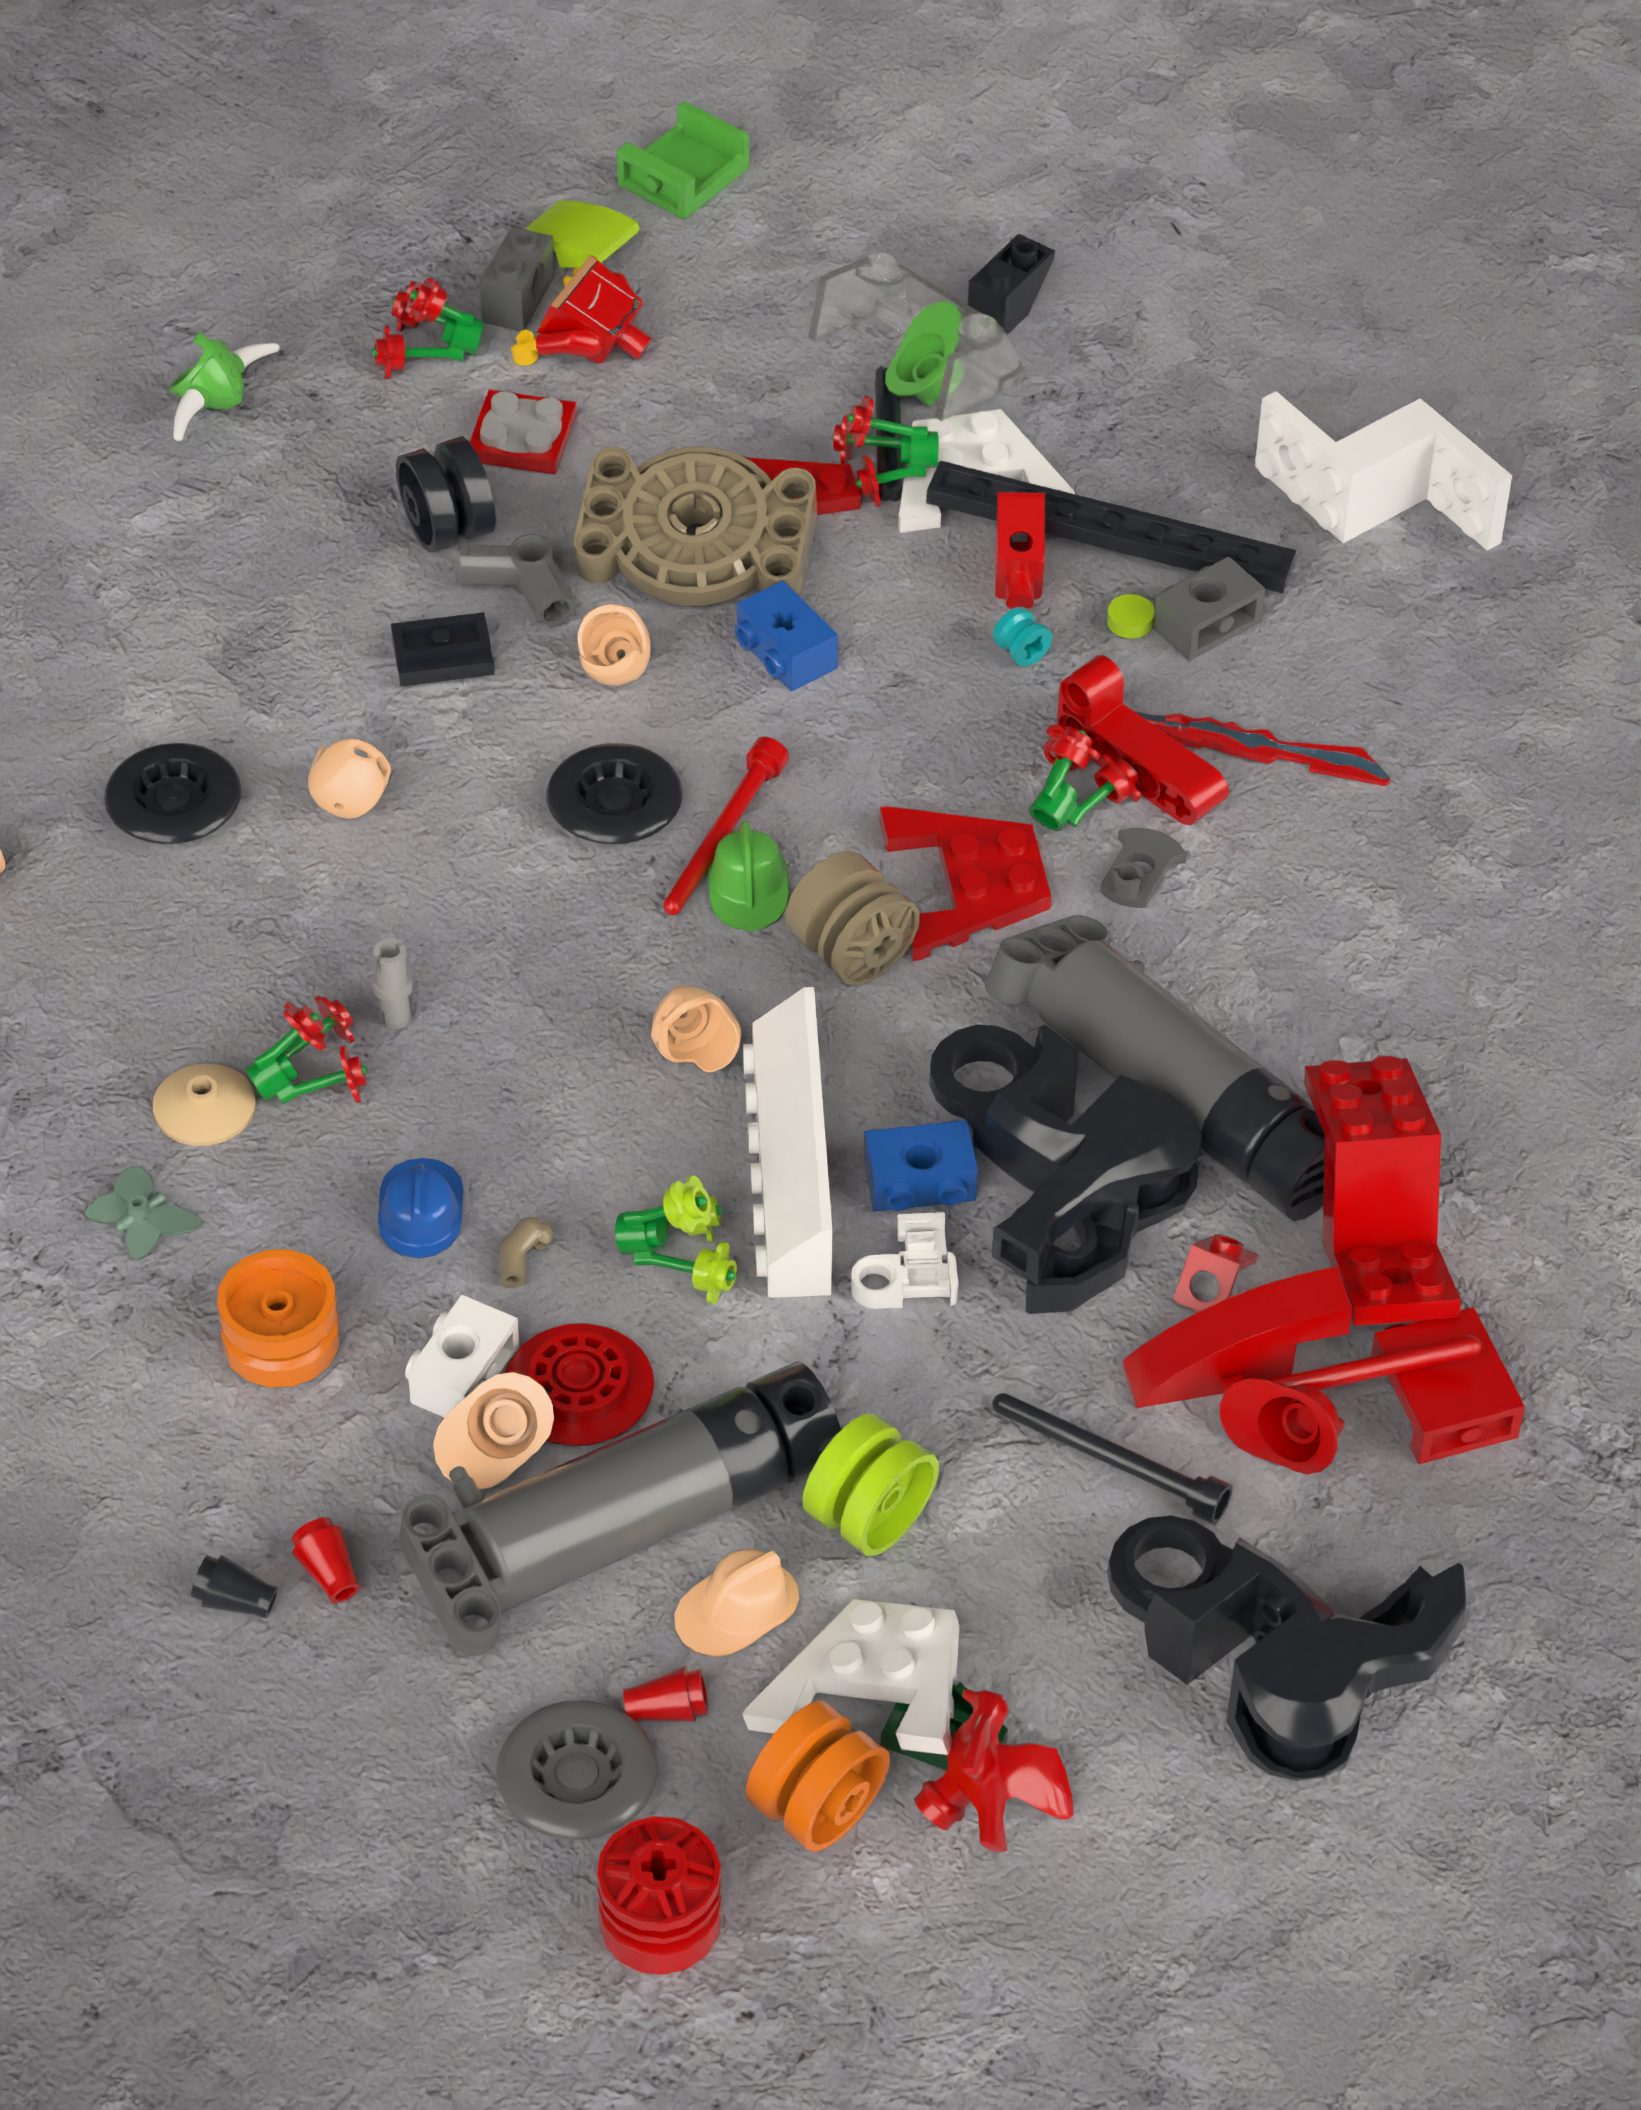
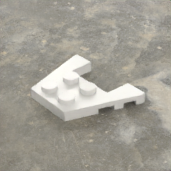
[899,409,1075,533]
[742,1599,960,1755]

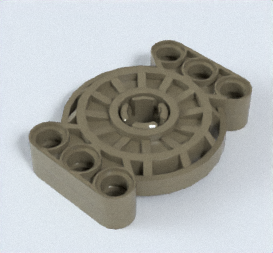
[574,447,817,606]

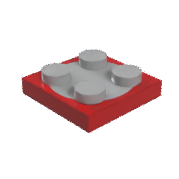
[470,389,577,474]

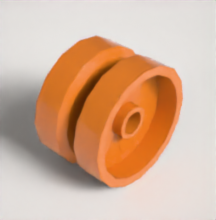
[217,1249,340,1388]
[745,1700,890,1853]

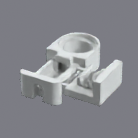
[851,1212,958,1309]

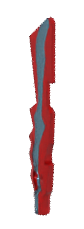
[1135,711,1390,786]

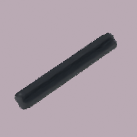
[875,366,903,502]

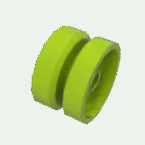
[803,1413,939,1557]

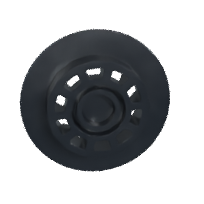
[104,743,241,844]
[546,743,683,844]

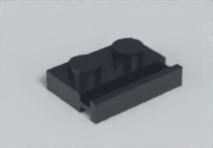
[391,612,495,686]

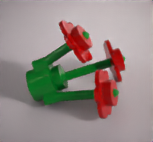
[831,395,939,507]
[245,995,368,1105]

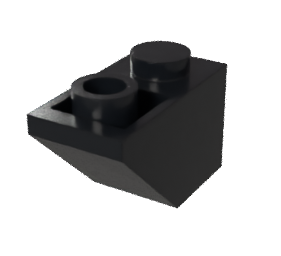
[967,233,1055,338]

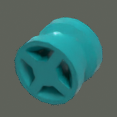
[992,607,1053,667]

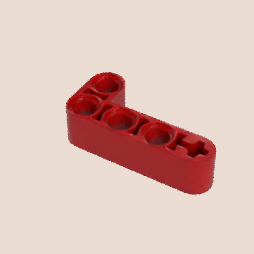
[1057,655,1229,825]

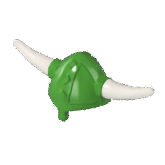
[167,332,279,441]

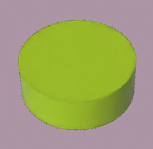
[1107,594,1155,639]

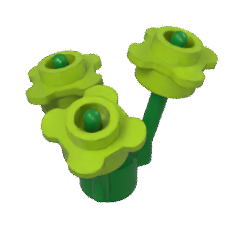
[615,1175,737,1305]

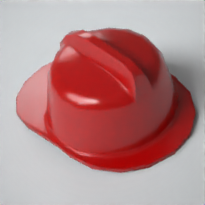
[1219,1377,1344,1475]

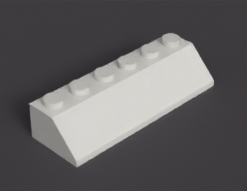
[743,987,832,1298]

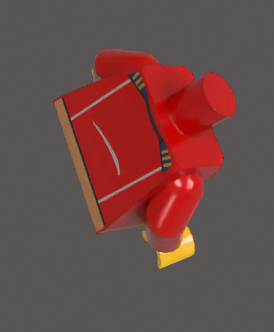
[510,255,652,366]

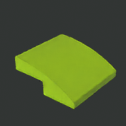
[525,200,640,268]

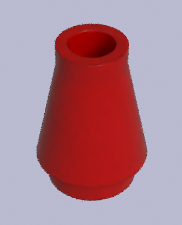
[291,1517,360,1604]
[623,1666,709,1722]

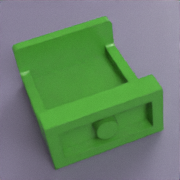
[617,101,749,220]

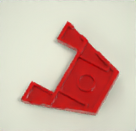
[880,806,1051,961]

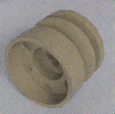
[785,850,920,986]

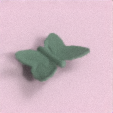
[85,1166,202,1260]

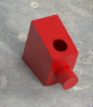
[994,492,1045,610]

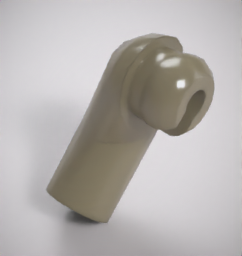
[499,1217,553,1288]

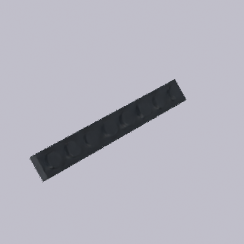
[926,460,1296,594]

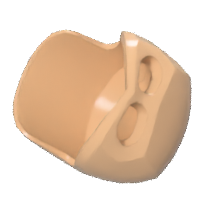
[578,604,651,686]
[308,738,391,819]
[651,985,741,1072]

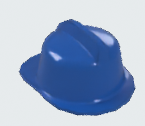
[378,1158,463,1258]

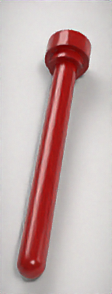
[663,737,789,916]
[1221,1336,1481,1394]

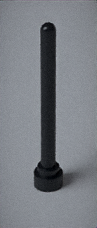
[992,1393,1233,1524]

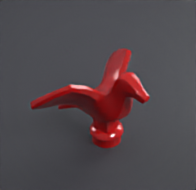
[914,1689,1073,1852]

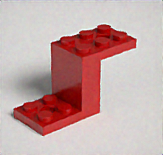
[1304,1056,1461,1326]

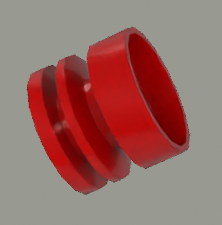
[597,1816,721,1975]

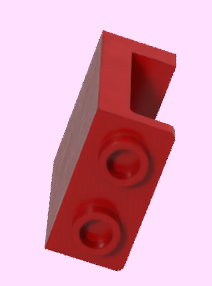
[1371,1307,1525,1464]

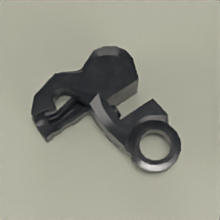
[929,1024,1202,1314]
[1107,1515,1467,1781]

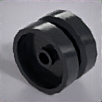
[396,436,496,553]

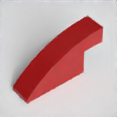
[1122,1266,1353,1409]

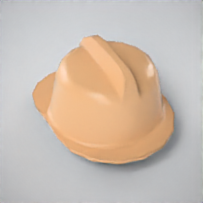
[433,1372,554,1489]
[675,1549,799,1657]

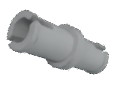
[372,938,413,1029]

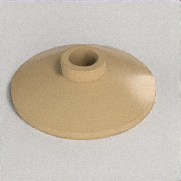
[153,1063,256,1146]

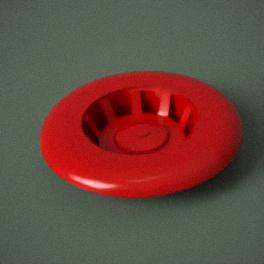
[505,1323,654,1446]

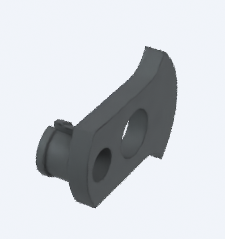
[1100,828,1186,908]

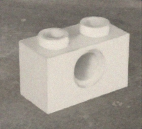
[405,1294,519,1418]

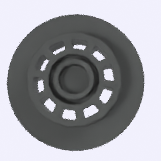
[497,1700,657,1839]

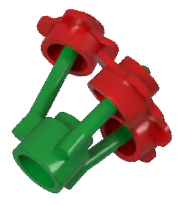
[371,277,484,379]
[1029,724,1141,831]

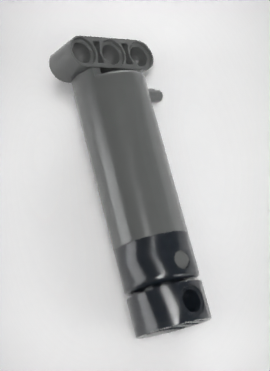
[985,915,1325,1221]
[399,1361,841,1656]

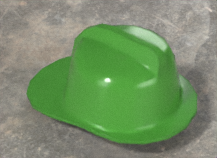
[885,301,963,406]
[708,821,789,931]

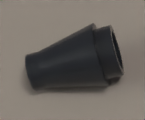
[191,1555,278,1619]

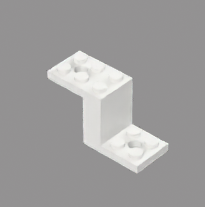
[1255,391,1512,551]

